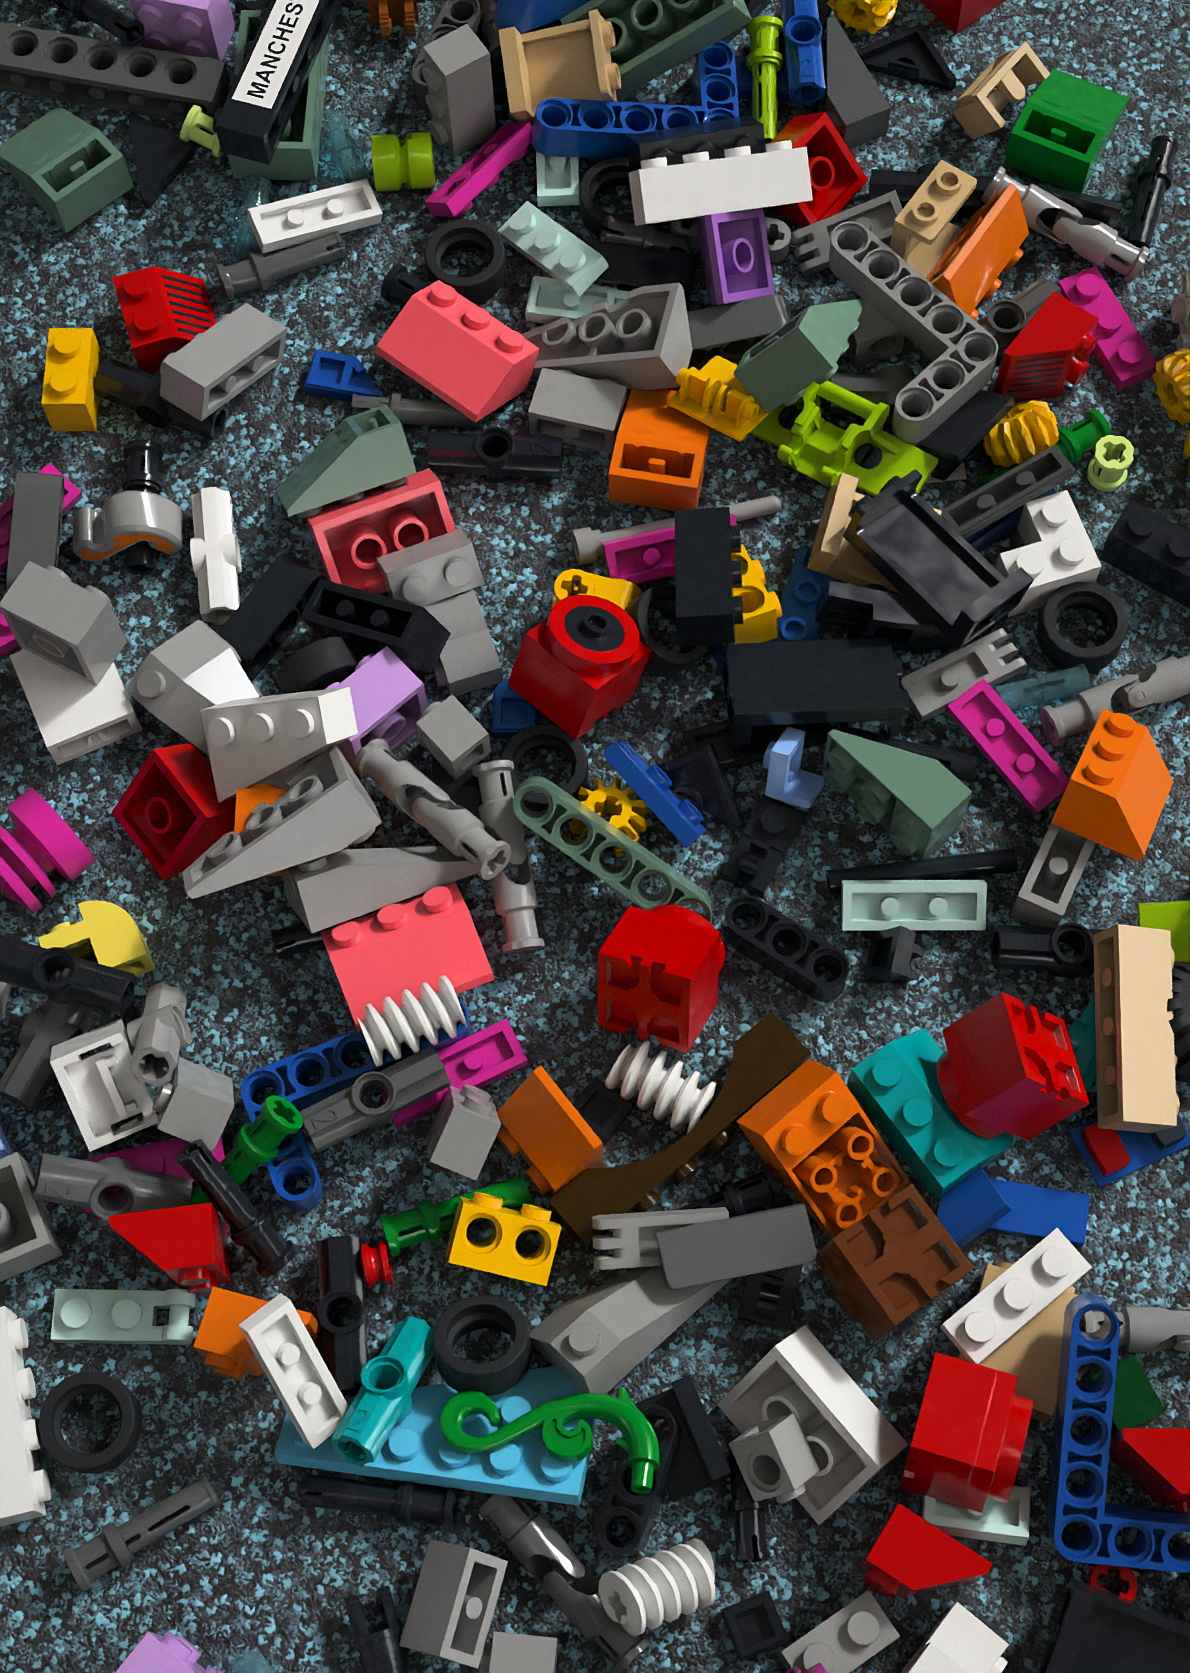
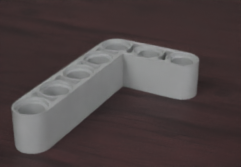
[829,221,998,443]

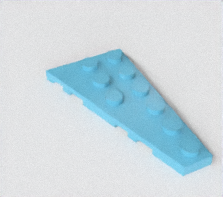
[274,1366,598,1506]

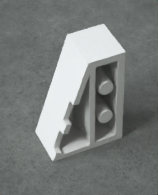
[200,687,358,803]

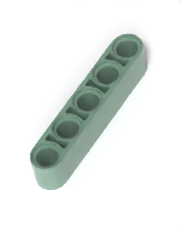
[513,776,713,924]

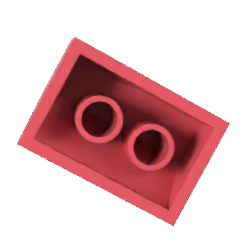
[375,280,540,423]
[306,468,456,595]
[320,881,495,1032]

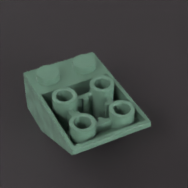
[0,106,133,233]
[733,299,866,413]
[276,405,417,518]
[821,729,972,859]

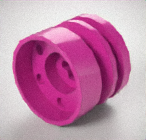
[0,787,96,914]

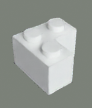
[995,490,1102,617]
[900,1602,1009,1673]

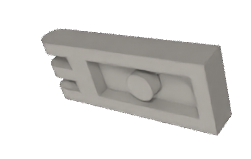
[790,190,903,276]
[899,628,1028,724]
[592,1207,729,1270]

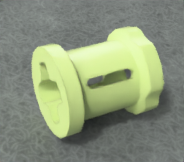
[180,105,223,158]
[1087,435,1134,492]

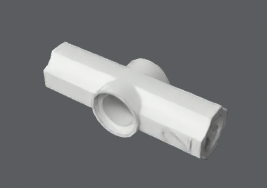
[190,487,242,625]

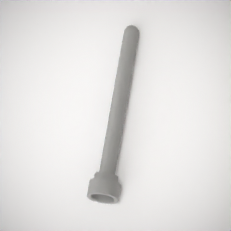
[571,496,782,566]

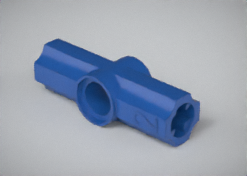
[780,0,825,105]

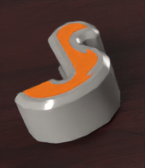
[73,491,183,562]

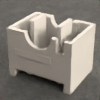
[50,1018,158,1152]

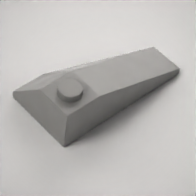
[521,283,693,390]
[124,620,304,791]
[182,744,382,899]
[284,846,477,934]
[529,1266,732,1394]

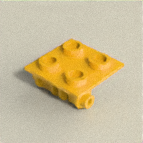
[667,355,774,442]

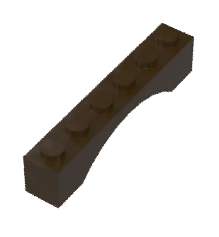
[548,1011,811,1256]

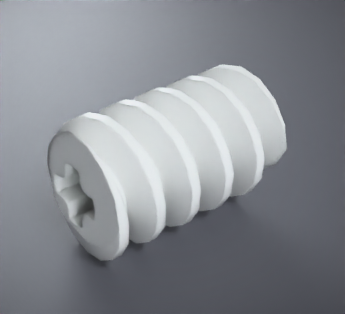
[357,975,468,1067]
[605,1040,717,1134]
[598,1538,716,1637]

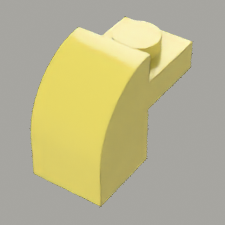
[38,900,156,976]

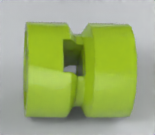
[371,131,435,192]

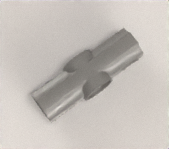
[127,982,192,1087]

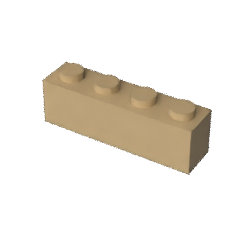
[1093,924,1180,1133]

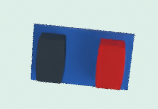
[1068,1114,1190,1188]

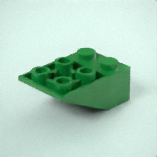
[1004,68,1130,193]

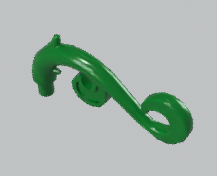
[439,1387,660,1494]

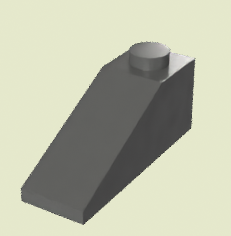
[824,15,891,149]

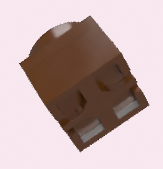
[816,1183,974,1342]

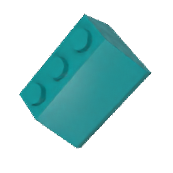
[847,1028,1015,1202]

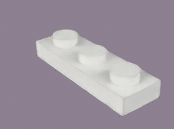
[247,179,383,254]
[940,1228,1092,1365]
[238,1293,349,1449]

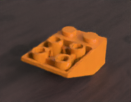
[608,389,713,511]
[736,1059,910,1240]

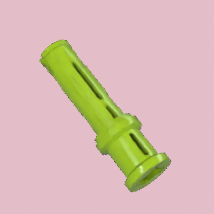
[746,16,783,147]

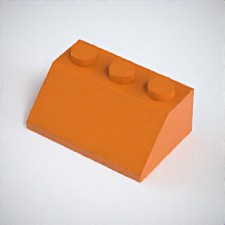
[907,183,1029,334]
[1051,708,1173,862]

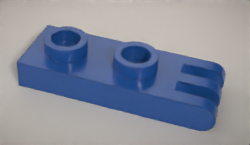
[767,545,837,642]
[604,741,707,848]

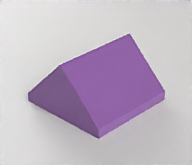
[697,208,775,306]

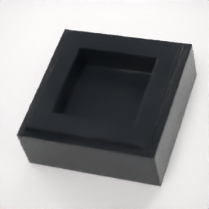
[572,1077,633,1147]
[720,1590,789,1662]

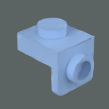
[763,726,825,808]

